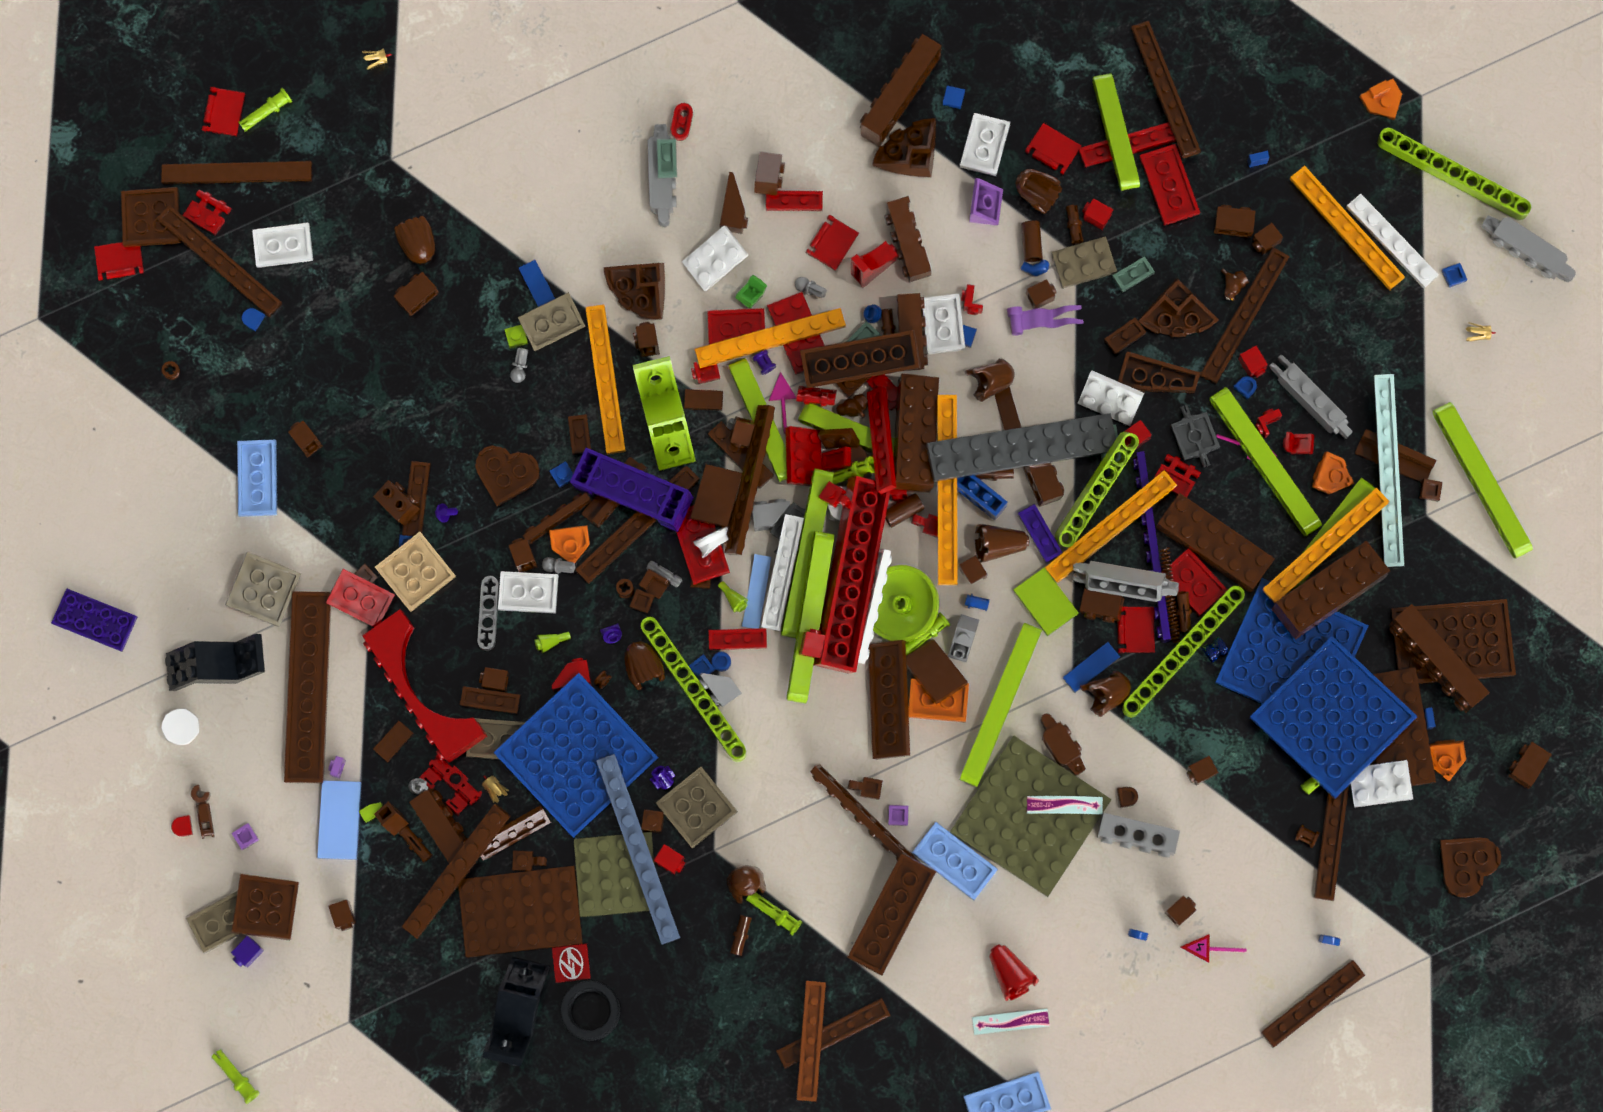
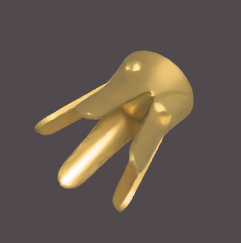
[362,49,391,70]
[1466,322,1496,342]
[482,775,509,803]

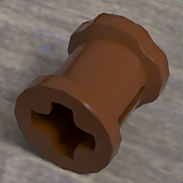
[616,579,634,599]
[1295,824,1320,848]

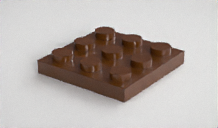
[121,187,181,247]
[231,874,299,941]

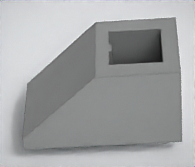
[752,499,790,532]
[948,614,979,662]
[699,673,742,707]

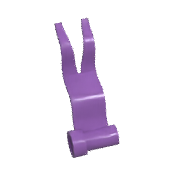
[1007,305,1084,336]

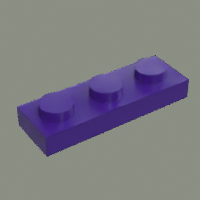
[1018,504,1063,563]

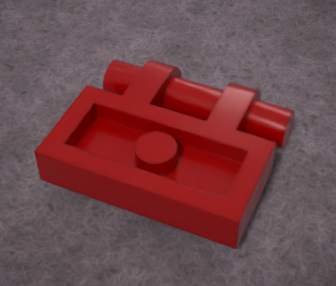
[183,190,232,236]
[796,386,837,407]
[1153,454,1201,498]

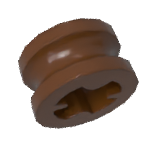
[162,361,180,380]
[593,670,612,689]

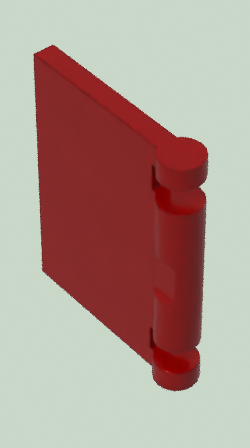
[202,87,245,136]
[1025,123,1081,175]
[805,215,859,271]
[94,242,144,281]
[1118,607,1155,653]

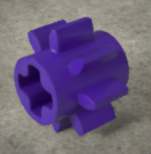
[650,765,675,789]

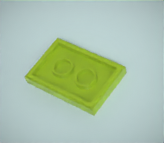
[1013,567,1079,636]

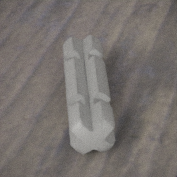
[647,561,682,587]

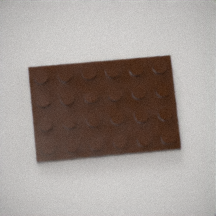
[1391,599,1516,684]
[1370,667,1436,787]
[458,866,583,958]

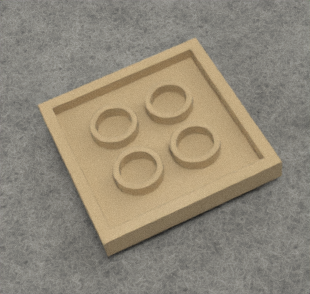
[375,532,456,612]

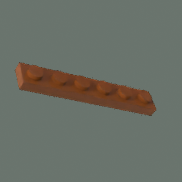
[797,981,826,1102]

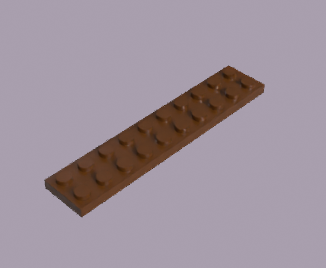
[284,591,331,784]

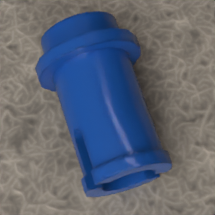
[964,593,990,611]

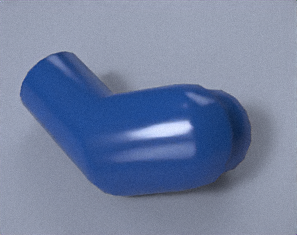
[1020,260,1049,276]

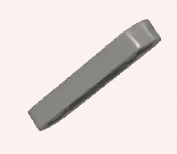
[477,576,499,651]

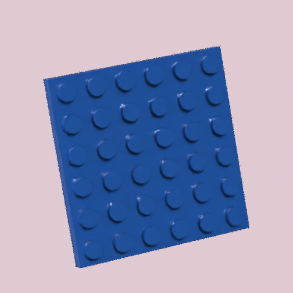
[1215,578,1369,704]
[1250,636,1417,799]
[493,673,659,838]

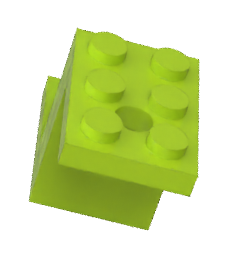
[632,356,696,471]

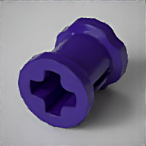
[752,350,777,375]

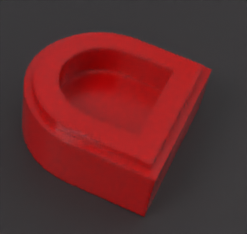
[171,815,193,837]

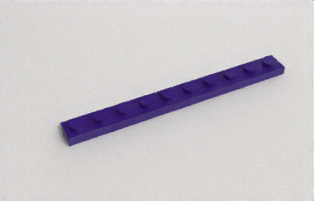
[1133,451,1171,643]

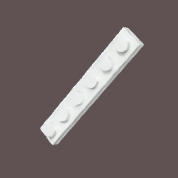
[1346,194,1439,289]
[761,514,804,631]
[858,549,892,664]

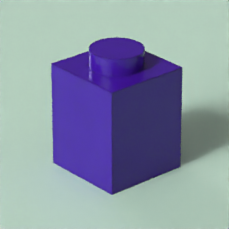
[231,935,264,967]

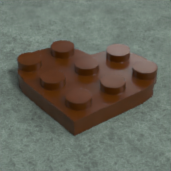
[475,445,540,507]
[1439,837,1501,898]

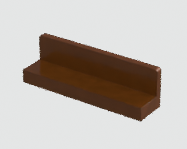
[1355,429,1437,483]
[582,457,648,529]

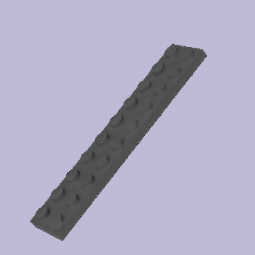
[926,413,1116,482]

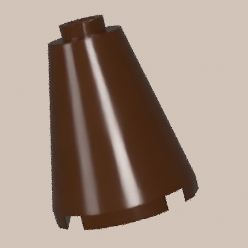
[975,524,1030,562]

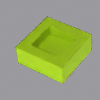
[505,325,528,349]

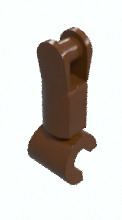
[191,785,215,839]

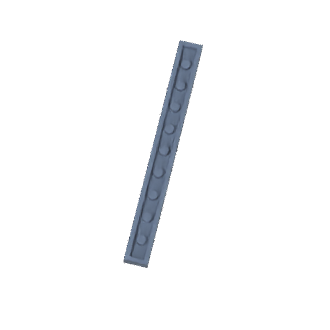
[596,754,680,945]

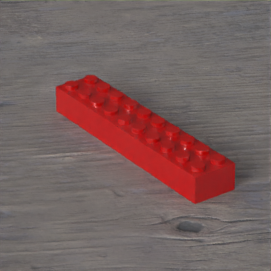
[814,476,891,674]

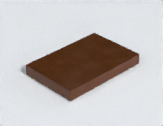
[691,464,742,528]
[906,639,968,704]

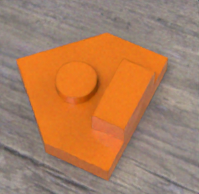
[1360,78,1402,120]
[1312,451,1354,494]
[549,525,590,563]
[1430,739,1466,781]

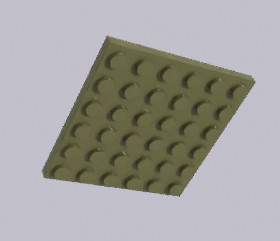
[950,736,1112,897]

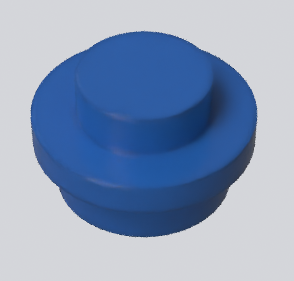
[864,304,882,324]

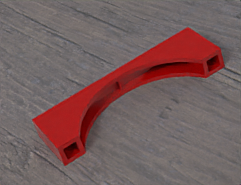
[363,610,487,763]

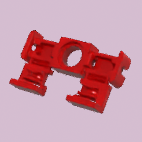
[419,754,482,816]

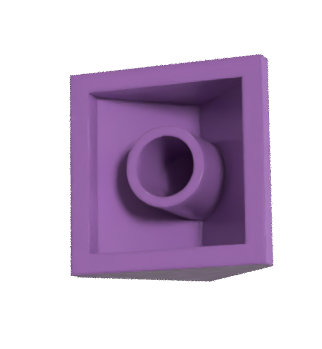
[969,178,1003,225]

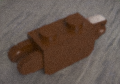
[1040,713,1086,776]

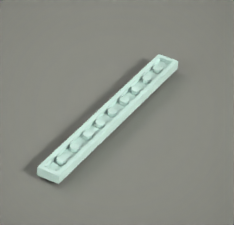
[1374,374,1404,567]

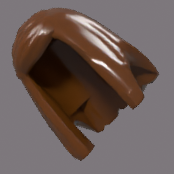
[1015,169,1062,214]
[394,216,435,264]
[965,358,1015,402]
[624,641,665,690]
[1080,671,1131,717]
[727,865,766,904]

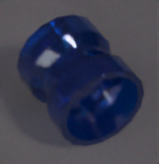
[1202,636,1229,663]

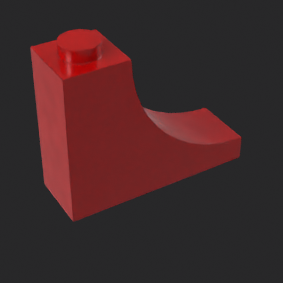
[851,241,898,288]

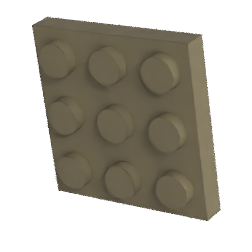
[225,552,301,627]
[656,767,738,849]

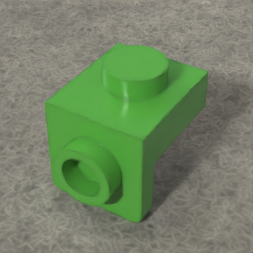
[735,275,767,309]

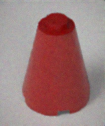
[989,944,1039,1001]

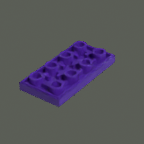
[51,588,138,652]

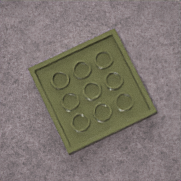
[574,832,655,917]

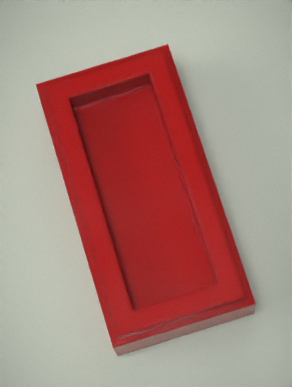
[822,447,851,472]

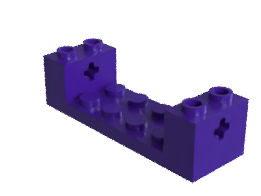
[570,448,694,532]

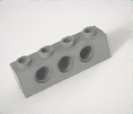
[1097,813,1180,858]

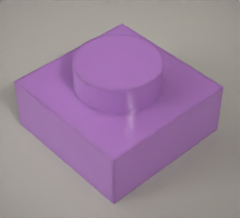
[329,756,346,779]
[888,805,908,826]
[231,823,259,850]

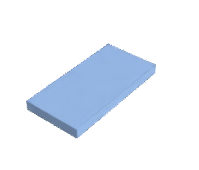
[237,440,277,517]
[317,781,362,860]
[912,822,998,900]
[963,1071,1051,1112]

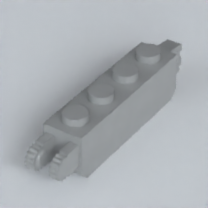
[648,124,677,228]
[1481,215,1576,282]
[1269,355,1353,439]
[1073,561,1179,602]

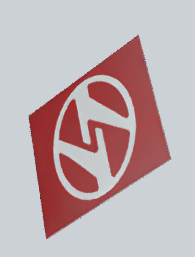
[552,944,591,983]

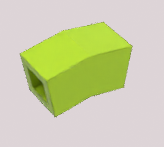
[359,802,383,823]

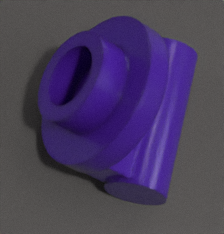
[435,503,458,523]
[600,623,622,643]

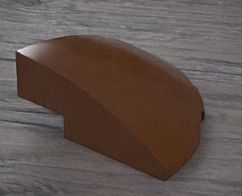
[872,118,936,177]
[603,263,665,319]
[1138,278,1219,337]

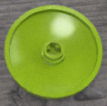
[873,565,939,642]

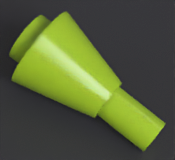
[718,581,748,612]
[534,631,571,653]

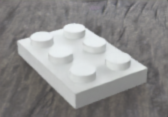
[960,113,1010,176]
[252,223,313,268]
[682,226,748,291]
[923,294,966,355]
[1078,370,1144,426]
[498,571,559,613]
[1351,760,1413,807]

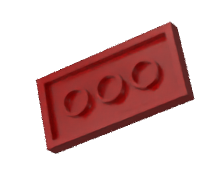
[1139,144,1200,226]
[767,292,825,375]
[676,505,730,585]

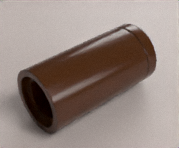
[1021,221,1043,262]
[885,493,925,528]

